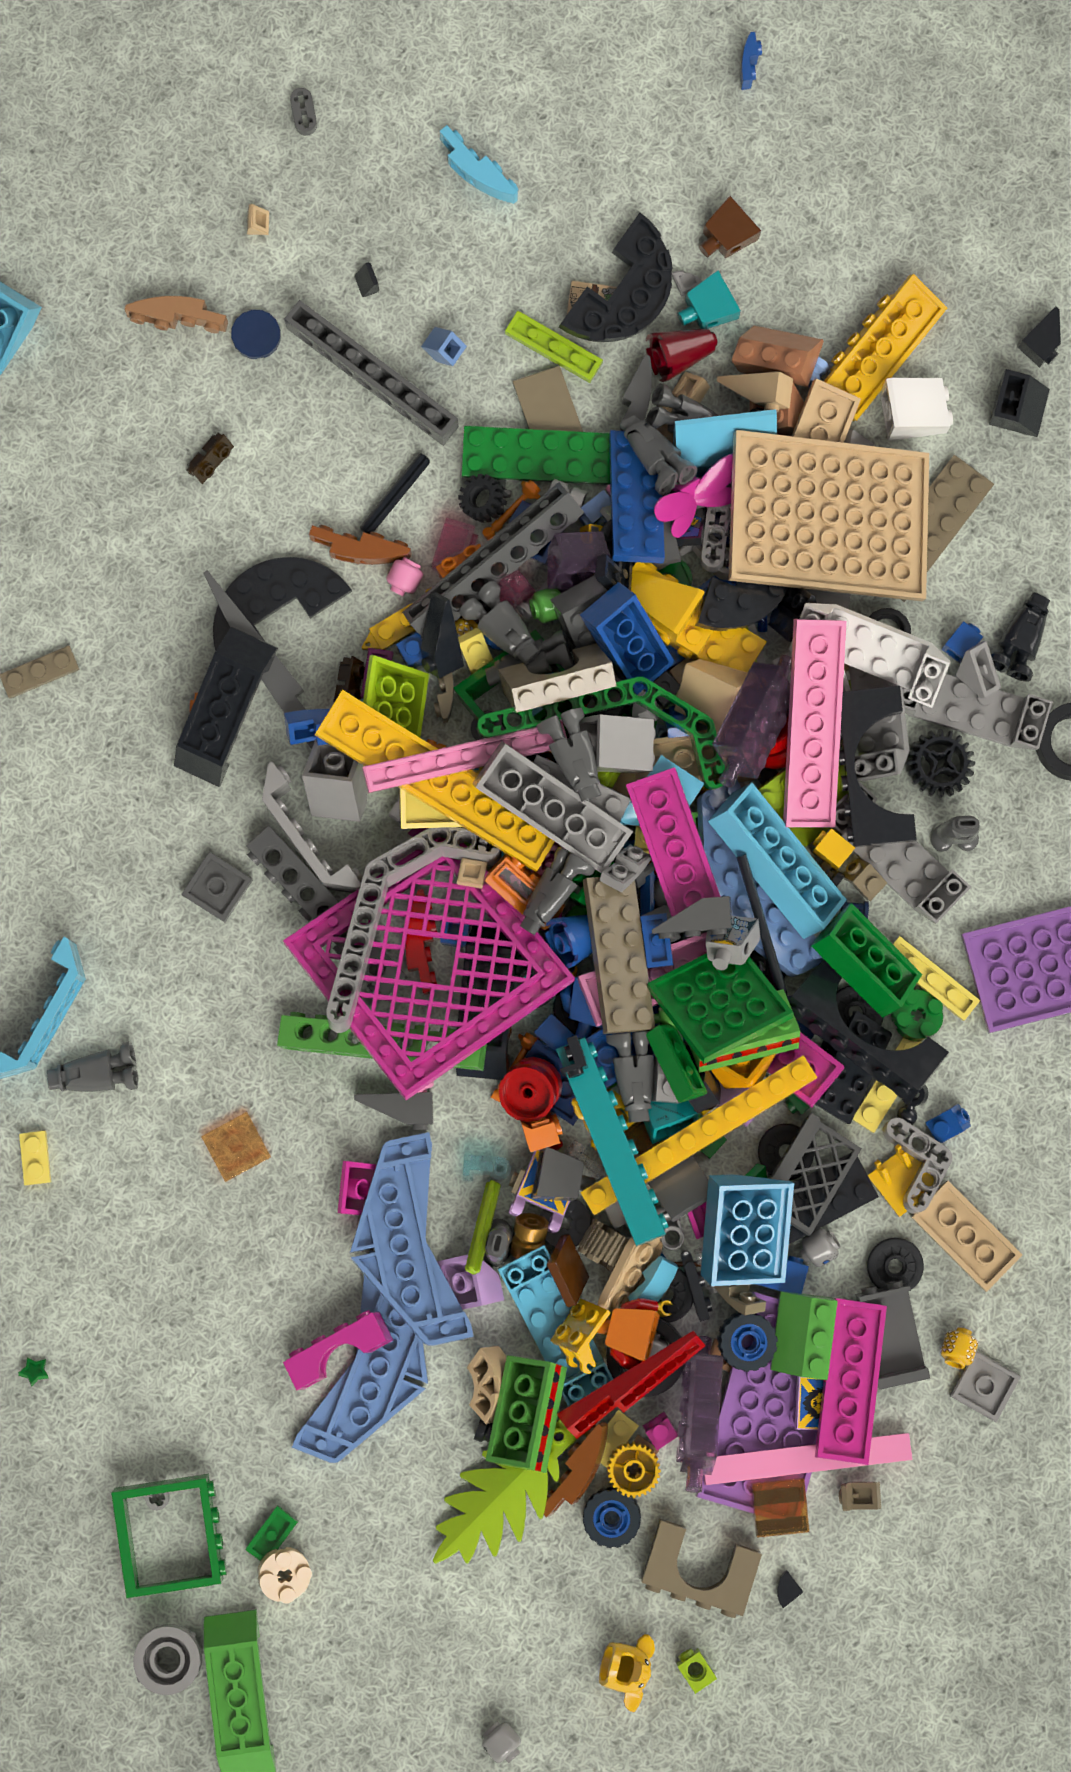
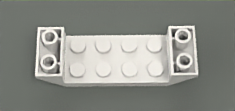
[789,603,951,708]

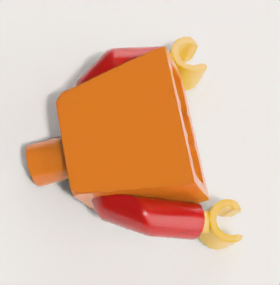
[597,1298,672,1370]

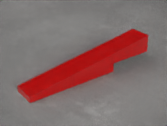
[557,1331,706,1439]

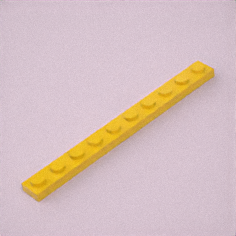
[580,1055,817,1216]

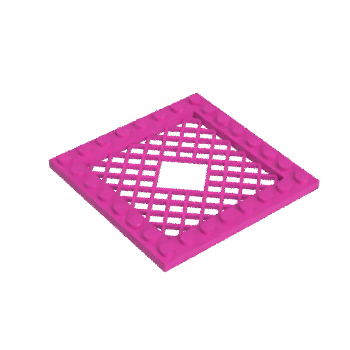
[283,837,575,1100]

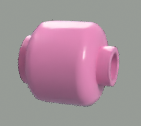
[386,557,423,596]

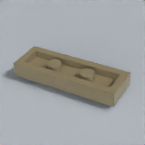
[0,646,80,699]

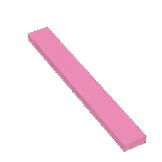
[362,721,567,793]
[701,1433,912,1485]

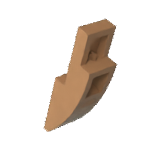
[124,296,228,334]

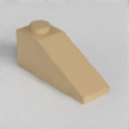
[717,372,793,412]

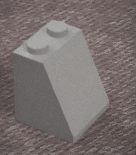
[579,715,655,773]
[302,740,367,822]

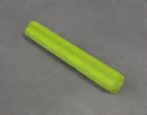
[465,1180,501,1275]

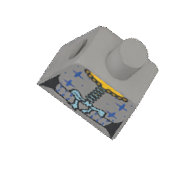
[706,916,761,970]

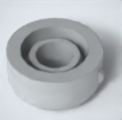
[133,1624,202,1695]

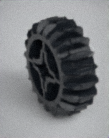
[906,729,975,798]

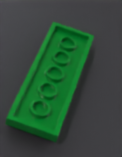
[462,426,610,485]

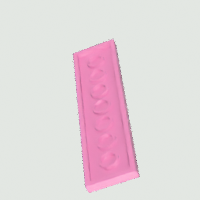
[783,619,847,827]

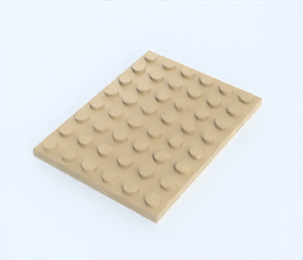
[728,430,929,601]

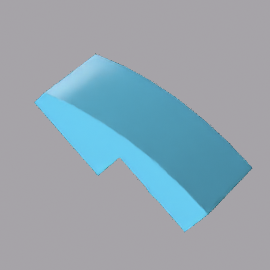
[628,1256,678,1302]

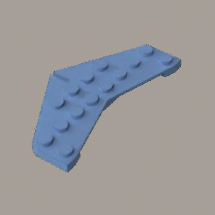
[697,777,823,977]
[350,1132,474,1346]
[292,1250,428,1463]

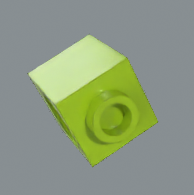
[676,1648,717,1694]

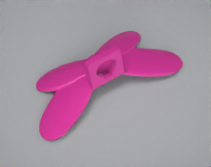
[654,454,733,538]

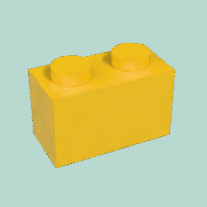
[813,828,855,871]

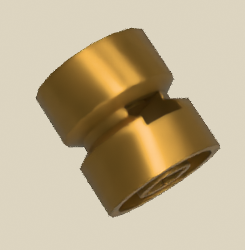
[510,1213,549,1259]

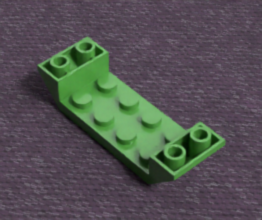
[204,1609,276,1772]

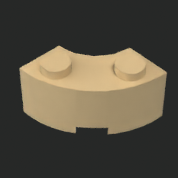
[467,1346,507,1424]

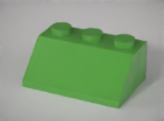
[770,1291,838,1380]

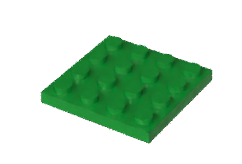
[647,953,793,1064]

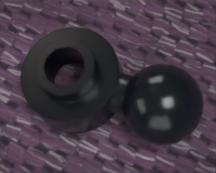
[897,1085,929,1125]

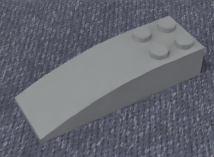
[472,741,633,873]

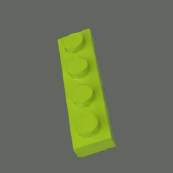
[505,311,603,383]

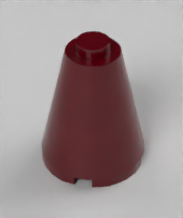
[646,328,718,382]

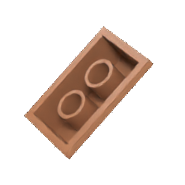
[732,325,824,387]

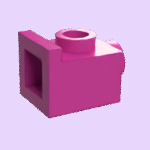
[642,1411,679,1450]

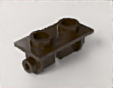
[186,432,234,485]
[333,656,365,702]

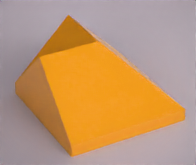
[711,1054,776,1089]

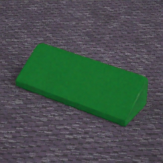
[646,1024,707,1103]

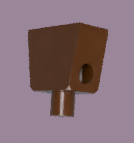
[699,196,761,259]

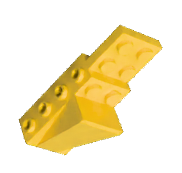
[631,562,767,673]

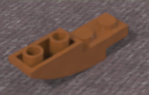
[309,525,412,565]
[544,1421,608,1518]

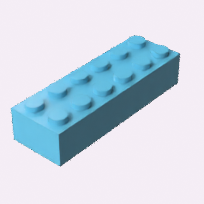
[708,782,847,939]

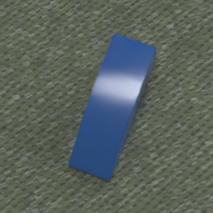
[284,709,330,746]

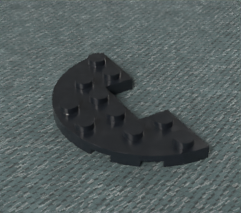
[558,212,673,342]
[695,518,788,631]
[213,557,352,651]

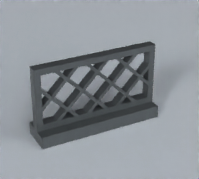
[769,1113,862,1236]

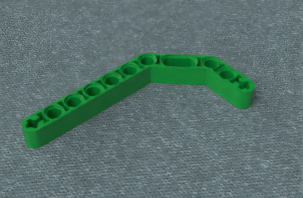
[476,677,727,790]

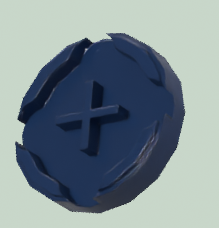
[231,310,281,359]

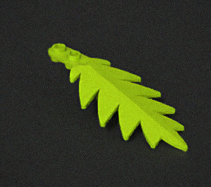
[433,1419,582,1564]

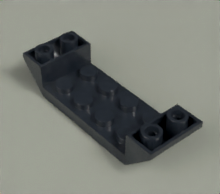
[174,627,278,787]
[456,925,518,1080]

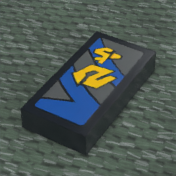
[676,507,707,546]

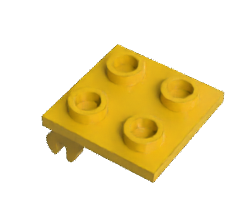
[868,1143,940,1217]
[550,1298,611,1374]

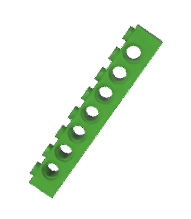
[277,1012,487,1071]

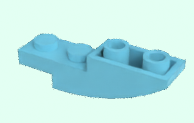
[440,125,518,204]

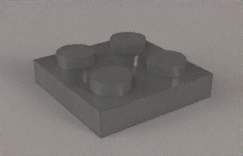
[181,852,253,923]

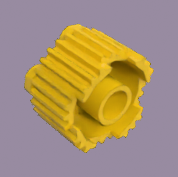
[607,1441,661,1498]

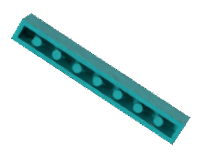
[556,1037,669,1247]

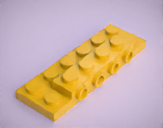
[823,274,947,421]

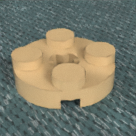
[257,1547,312,1603]

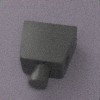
[531,1147,595,1201]

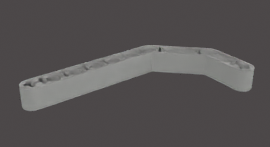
[326,827,501,1033]

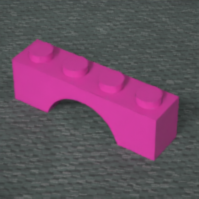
[283,1310,393,1391]

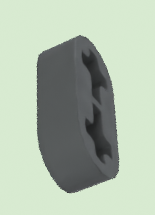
[290,88,317,136]

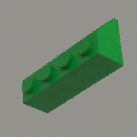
[811,903,923,1018]

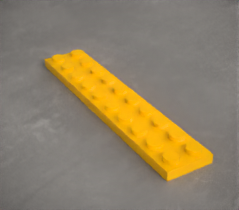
[315,690,555,872]

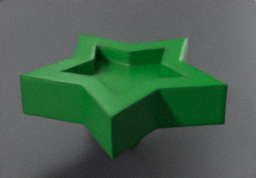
[18,1357,49,1387]

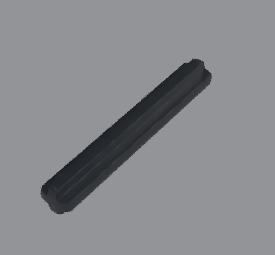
[360,453,430,534]

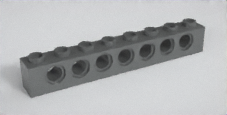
[284,300,459,446]
[402,482,584,638]
[246,826,408,995]

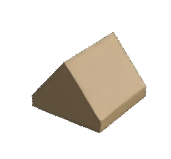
[247,204,269,235]

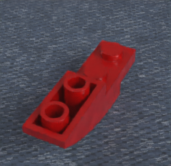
[405,889,437,995]

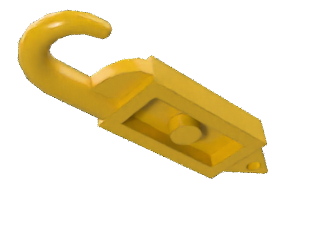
[361,587,432,650]

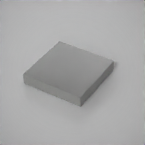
[950,1351,1021,1423]

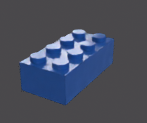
[580,582,675,695]

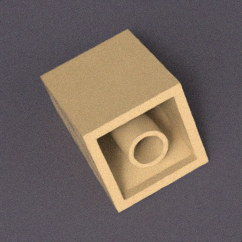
[674,659,763,734]

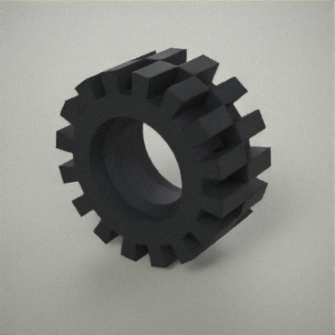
[458,473,507,523]

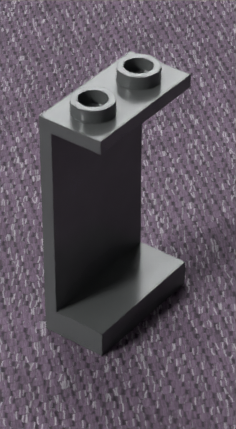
[855,1280,931,1390]

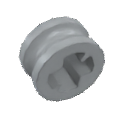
[145,1492,170,1511]

